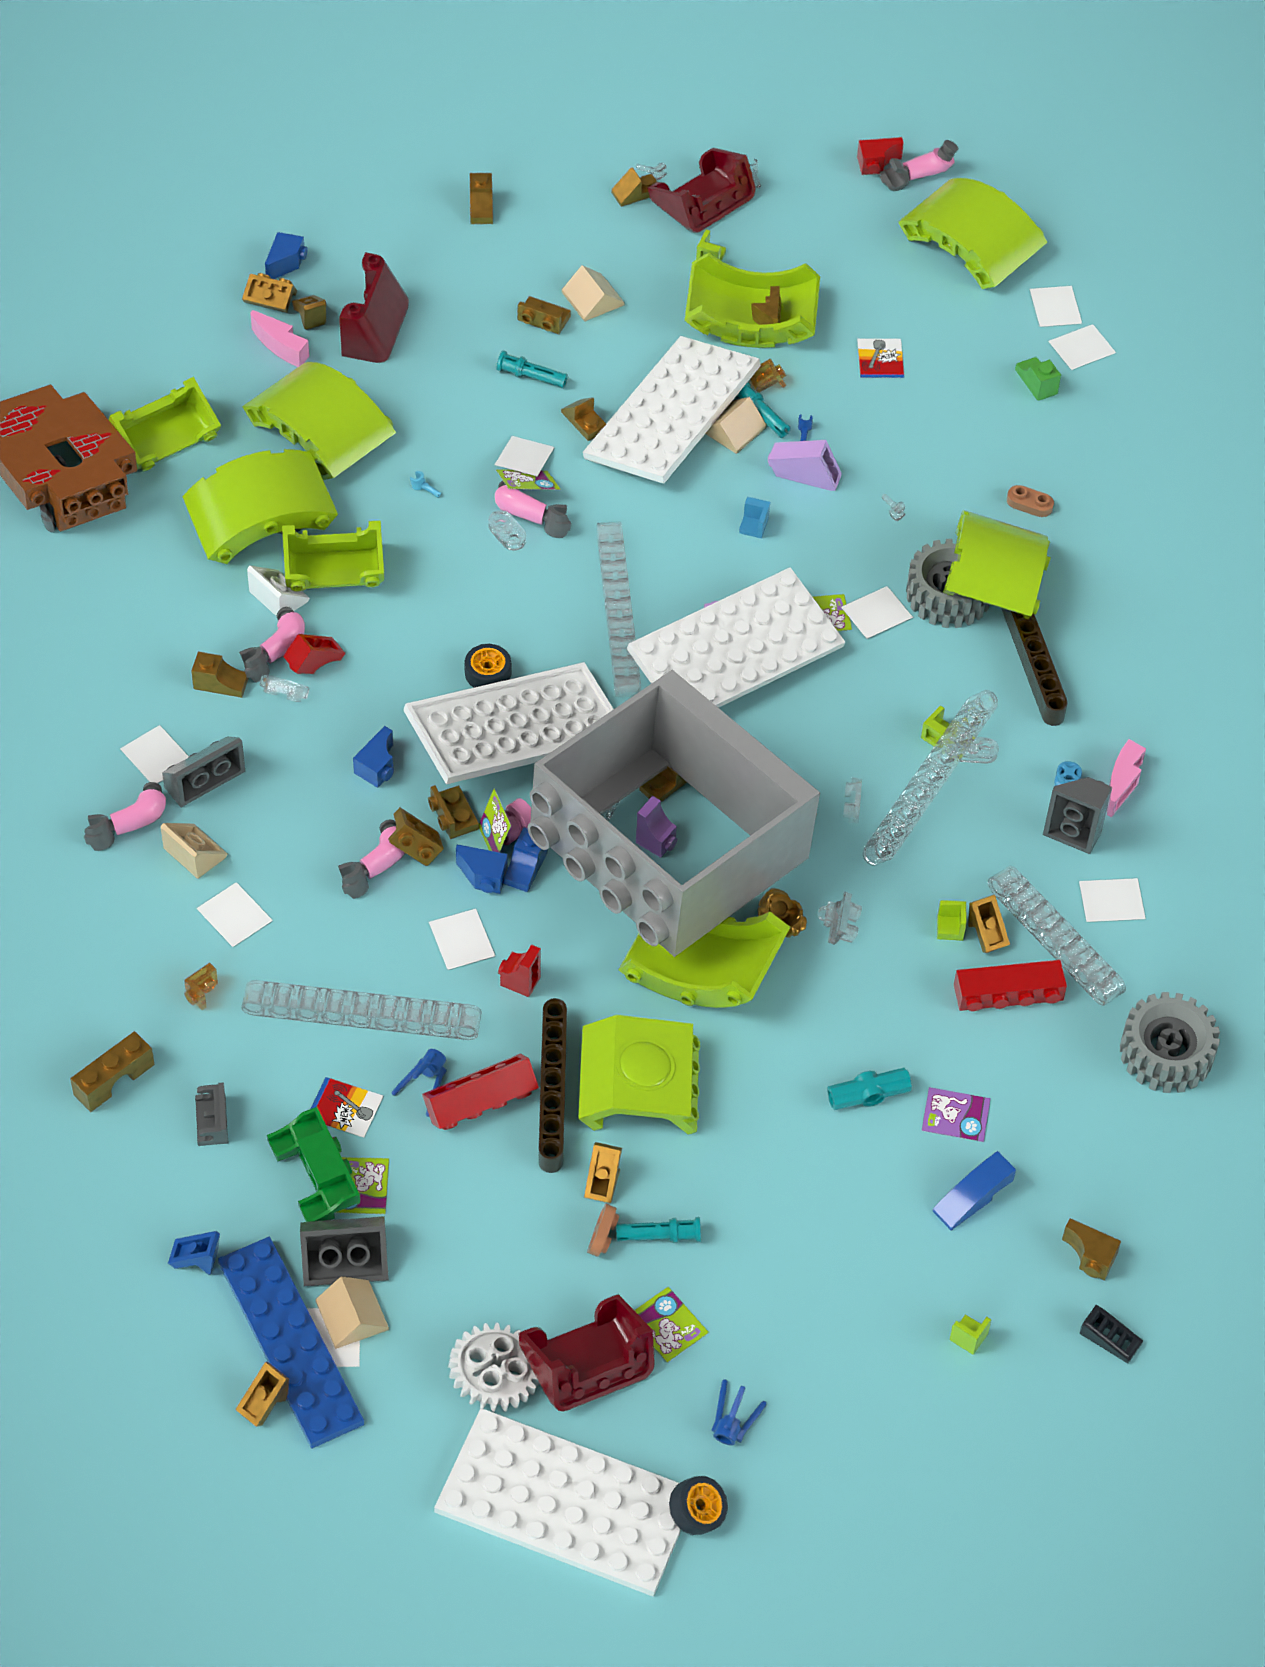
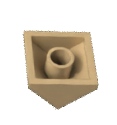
[562,265,624,322]
[705,397,766,454]
[161,823,228,879]
[316,1276,389,1349]

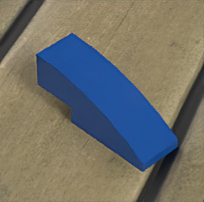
[933,1151,1016,1230]

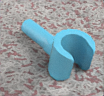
[410,471,441,498]

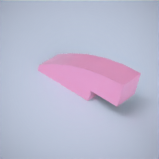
[250,310,309,367]
[1107,739,1146,817]

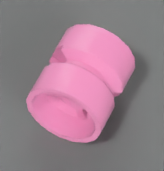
[503,798,531,845]

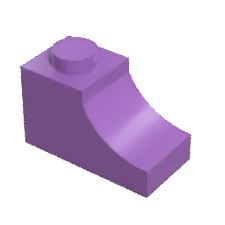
[636,796,678,858]

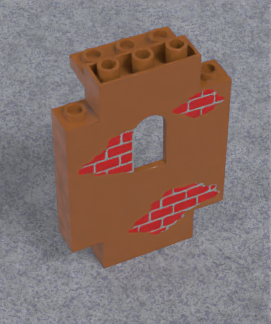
[0,384,137,532]

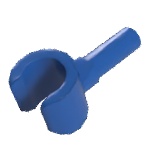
[798,414,813,441]

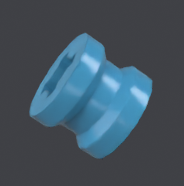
[1054,761,1082,786]

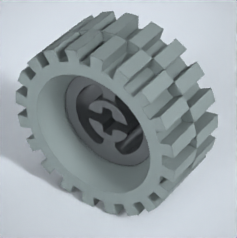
[906,539,990,628]
[1120,992,1220,1093]

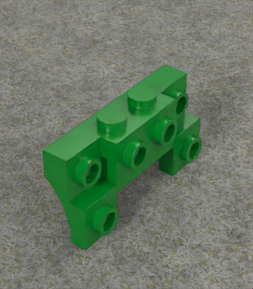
[267,1107,360,1222]

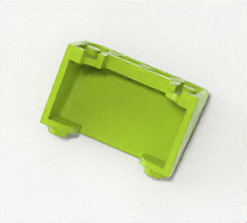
[108,377,221,471]
[282,520,384,592]

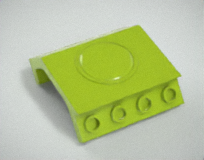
[578,1015,700,1134]

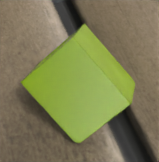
[696,229,726,260]
[921,705,958,751]
[937,900,966,941]
[949,1314,992,1355]

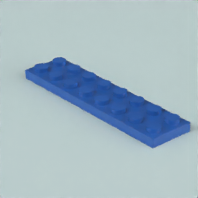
[218,1236,364,1449]

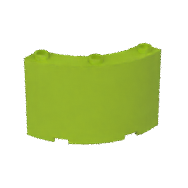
[898,178,1048,289]
[684,252,821,348]
[242,362,396,480]
[182,449,338,564]
[943,510,1051,619]
[618,912,790,1008]

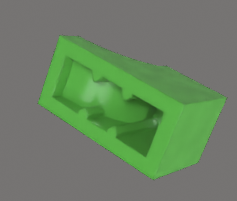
[1015,357,1061,401]

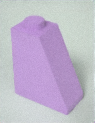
[768,440,842,491]

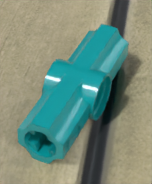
[827,1067,912,1110]

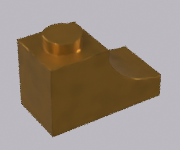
[469,173,493,224]
[191,651,249,698]
[1062,1218,1121,1281]

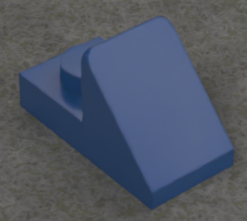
[168,1231,220,1275]

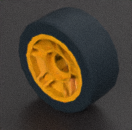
[464,643,512,688]
[669,1476,728,1535]

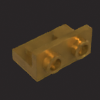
[242,273,297,313]
[517,296,571,334]
[428,785,479,839]
[388,807,444,866]

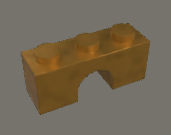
[70,1031,155,1112]

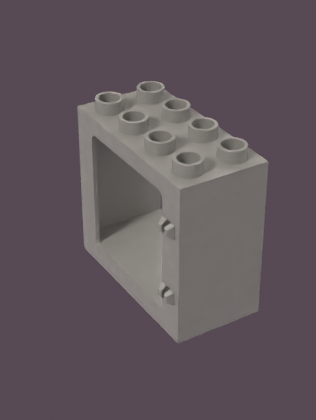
[528,670,820,957]

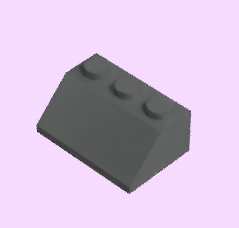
[162,736,246,807]
[1043,777,1112,854]
[300,1216,388,1286]

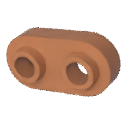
[1007,485,1054,517]
[587,1204,619,1257]

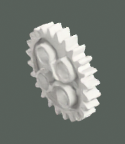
[448,1323,539,1412]

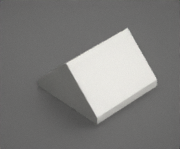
[247,566,310,615]

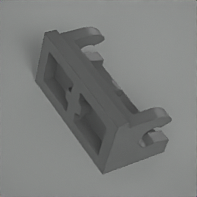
[195,1082,228,1146]

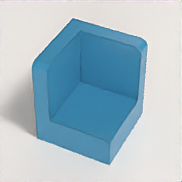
[739,497,770,539]

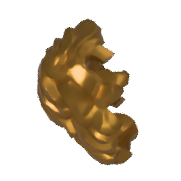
[757,888,807,938]

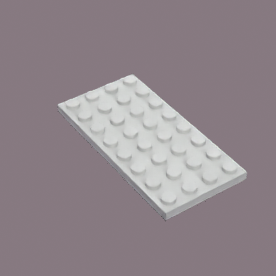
[583,336,761,484]
[627,567,845,708]
[404,662,614,785]
[434,1409,681,1597]

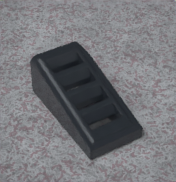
[1079,1305,1143,1364]

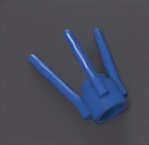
[392,1049,447,1117]
[711,1379,767,1445]

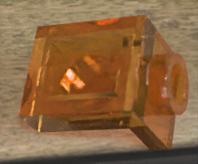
[750,358,787,393]
[184,962,218,1010]

